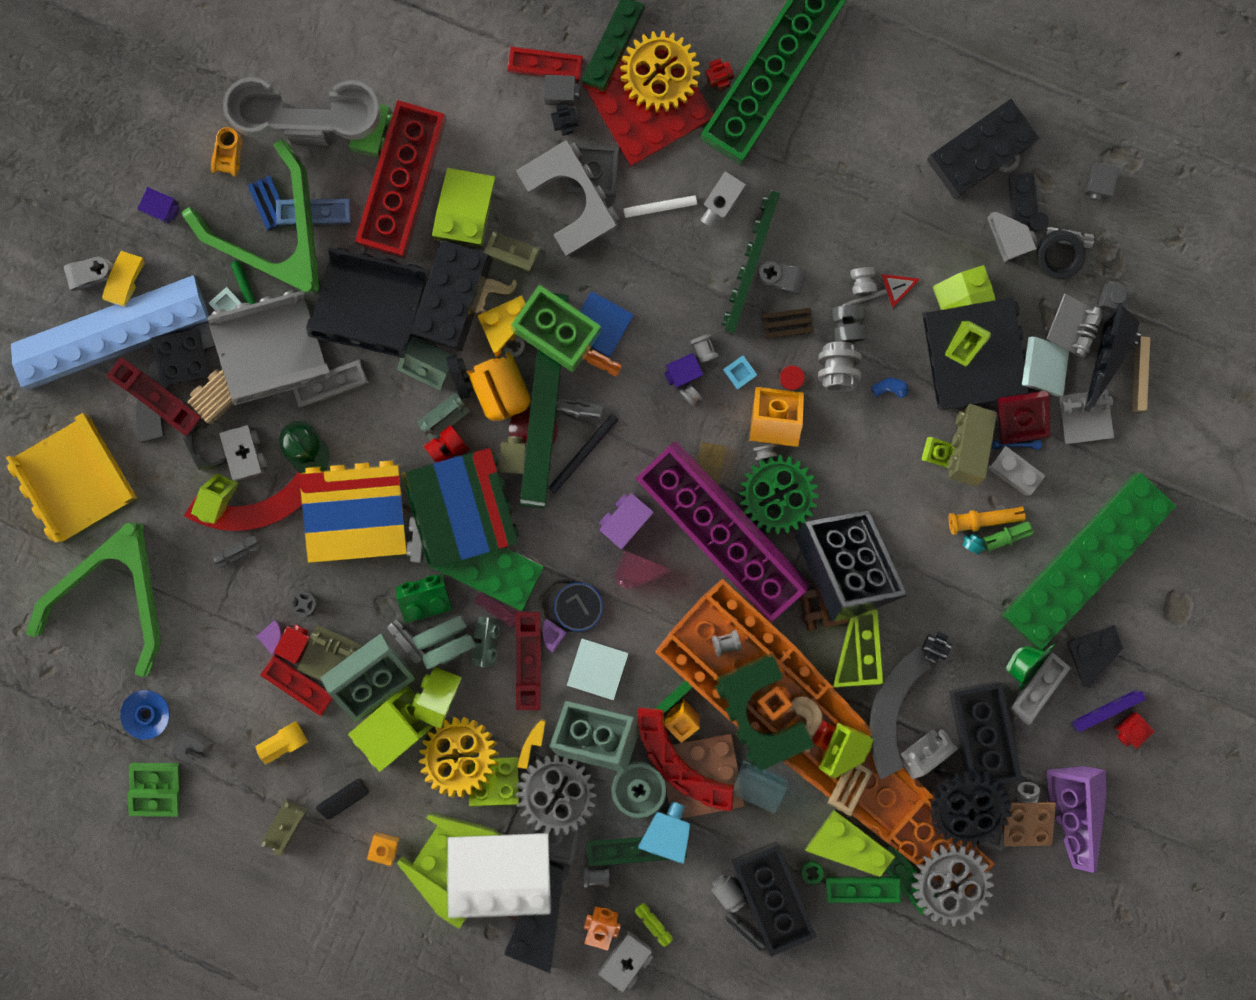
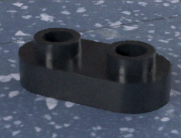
[446,355,474,400]

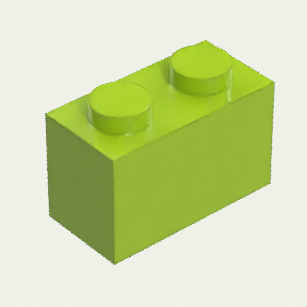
[412,666,462,728]

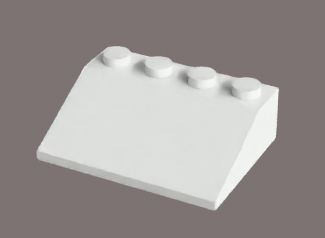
[448,833,551,917]

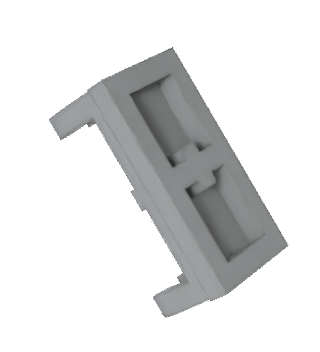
[899,729,958,779]

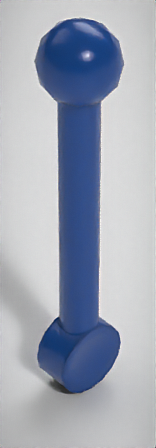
[991,440,1042,450]

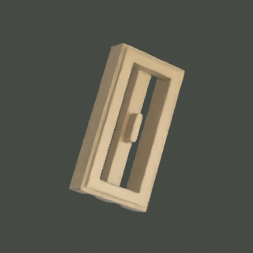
[828,764,873,816]

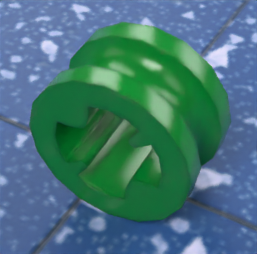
[801,861,823,884]

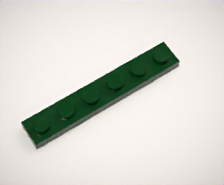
[722,190,780,335]

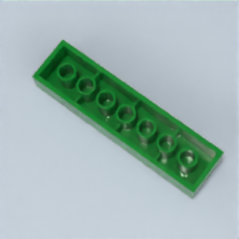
[700,0,847,166]
[1000,472,1177,650]

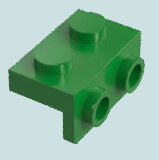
[396,574,452,623]

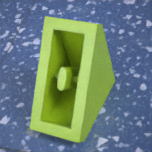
[945,321,991,367]

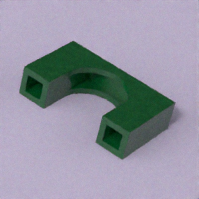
[715,653,814,772]

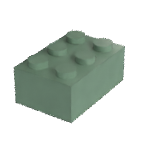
[320,633,415,723]
[550,701,639,773]

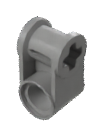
[63,257,114,291]

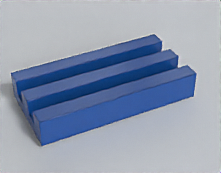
[247,175,289,231]

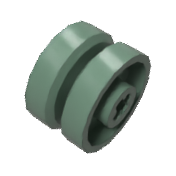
[412,615,476,669]
[612,760,666,818]

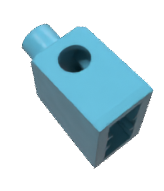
[638,801,690,864]

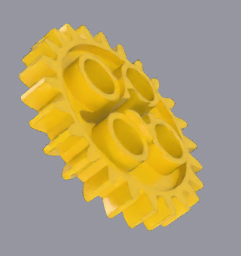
[620,31,700,112]
[419,717,499,798]

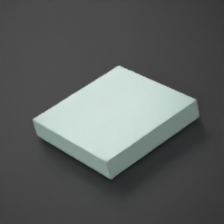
[1022,337,1069,396]
[567,638,628,700]

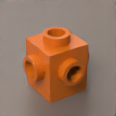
[756,682,792,721]
[583,906,621,951]

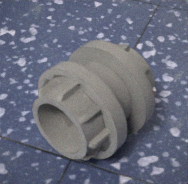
[818,342,862,392]

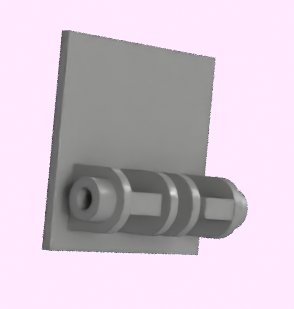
[1046,294,1104,358]
[1059,390,1114,444]

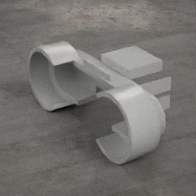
[223,77,381,146]

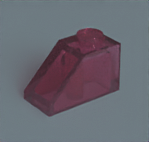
[614,551,670,590]

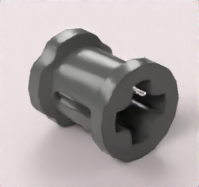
[584,867,609,890]

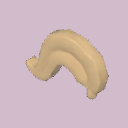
[475,278,517,314]
[789,696,822,752]

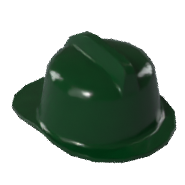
[279,421,330,473]

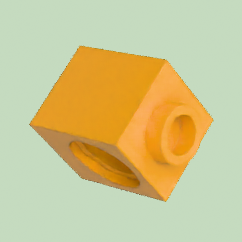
[665,698,700,743]
[367,832,400,866]

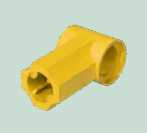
[255,721,308,764]

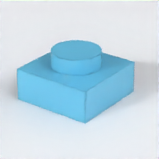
[723,356,757,390]

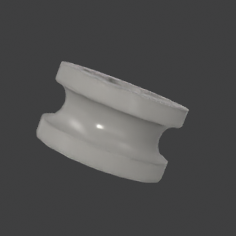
[503,336,525,357]
[679,384,703,407]
[753,444,777,460]
[1017,782,1040,803]

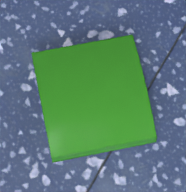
[128,763,180,817]

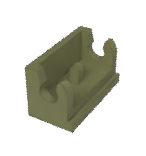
[484,231,540,274]
[261,798,308,856]

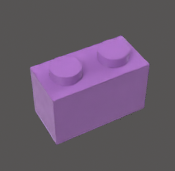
[599,493,654,550]

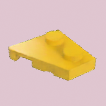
[477,295,525,357]

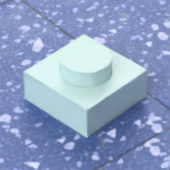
[209,287,242,311]

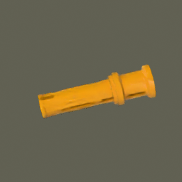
[948,506,1025,535]

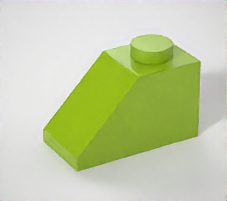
[191,473,239,524]
[819,723,874,778]

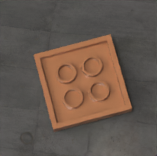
[665,733,745,818]

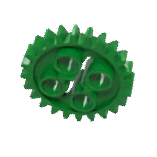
[739,455,819,535]

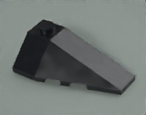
[1084,304,1141,412]

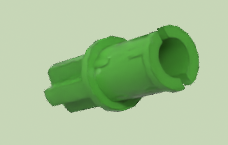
[983,522,1033,552]

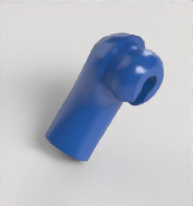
[871,377,909,398]

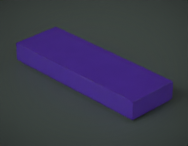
[1071,690,1146,732]

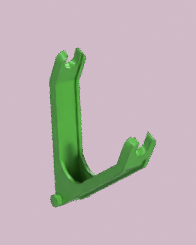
[181,138,321,293]
[26,522,161,678]

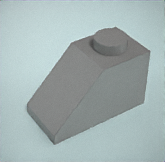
[987,212,1037,263]

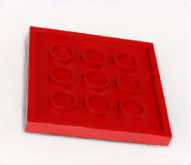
[582,33,714,167]

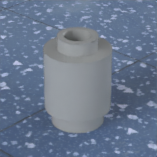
[711,875,747,913]

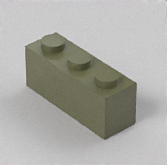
[947,404,997,487]

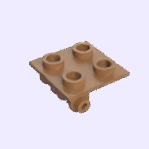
[1004,800,1056,846]

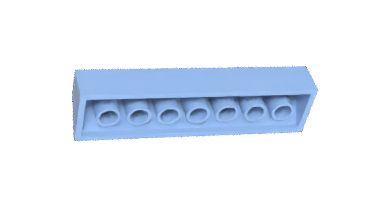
[11,275,210,390]

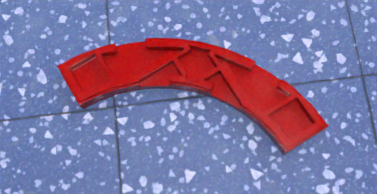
[184,472,302,531]
[637,708,734,812]

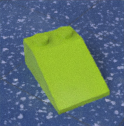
[432,168,496,249]

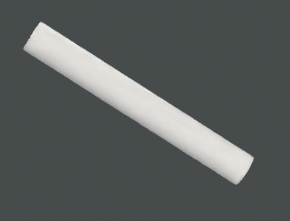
[624,195,697,218]

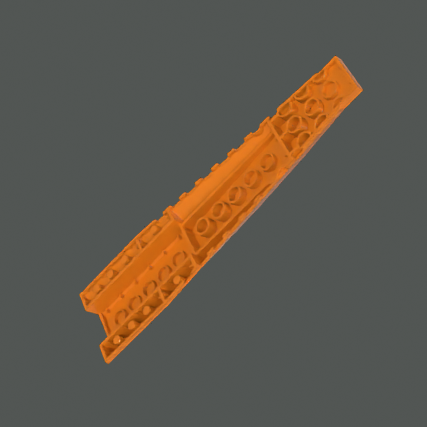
[655,579,995,895]

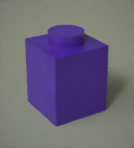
[137,187,180,225]
[664,353,703,389]

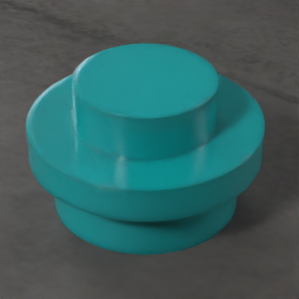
[962,533,986,555]

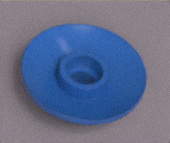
[120,690,170,739]

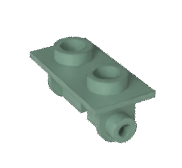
[417,393,470,440]
[470,616,501,668]

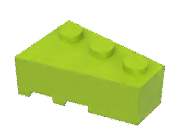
[833,609,883,687]
[805,809,895,877]

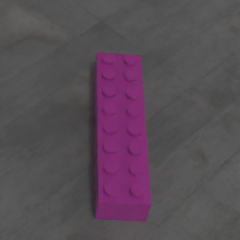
[635,441,811,623]

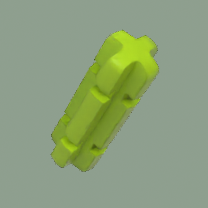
[635,902,673,947]

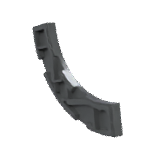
[136,322,216,443]
[869,646,931,779]

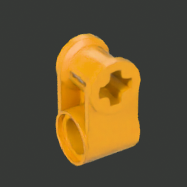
[211,127,243,177]

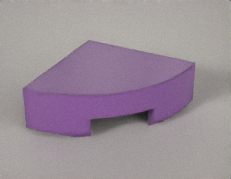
[542,619,567,653]
[256,620,281,655]

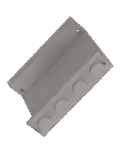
[207,290,330,406]

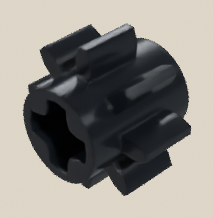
[551,104,579,136]
[921,631,952,663]

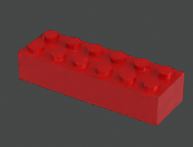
[355,100,447,259]

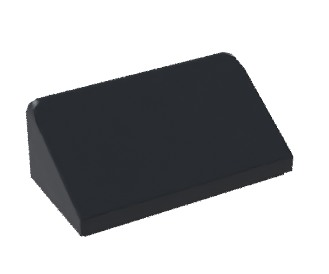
[316,778,369,820]

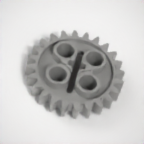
[515,755,596,836]
[912,844,994,926]

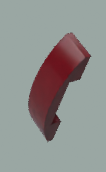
[106,357,201,436]
[516,612,541,710]

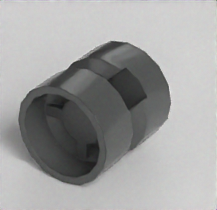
[832,304,867,343]

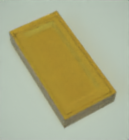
[698,442,726,486]

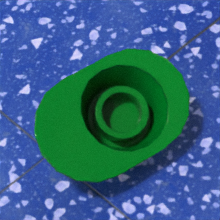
[1006,643,1057,691]

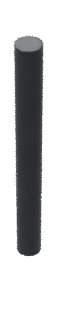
[548,413,619,494]

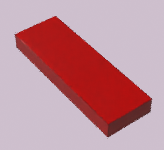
[507,46,583,82]
[260,655,333,716]

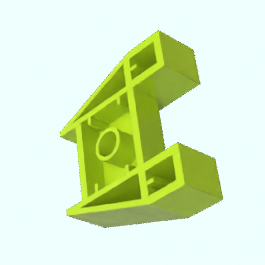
[397,812,504,929]

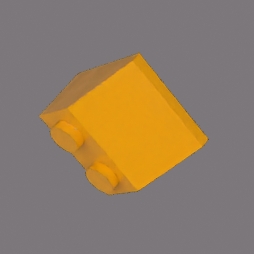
[750,387,804,447]

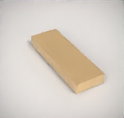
[1132,337,1150,412]

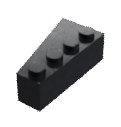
[504,861,564,973]

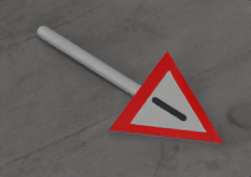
[843,274,920,308]

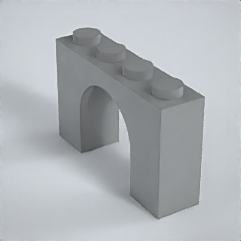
[516,140,619,256]

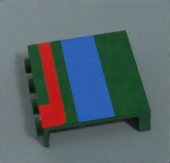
[401,448,519,569]

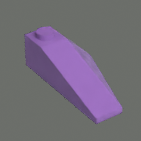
[1047,766,1107,873]

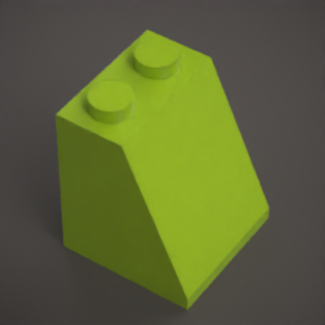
[348,685,434,772]

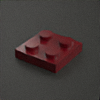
[998,391,1050,444]

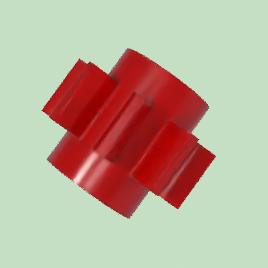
[705,58,734,91]

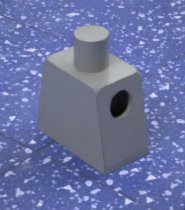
[701,171,748,228]

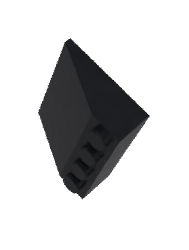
[795,510,907,622]

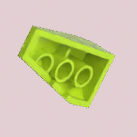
[933,265,996,310]

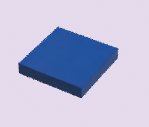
[580,291,634,358]

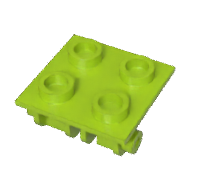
[469,757,520,807]

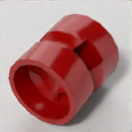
[424,425,470,463]

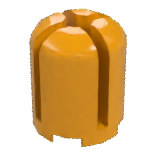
[466,352,531,421]

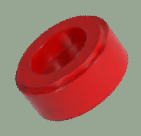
[779,365,804,390]

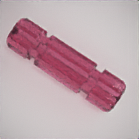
[474,592,516,627]

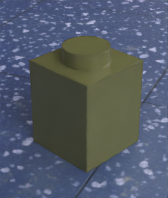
[499,436,527,474]

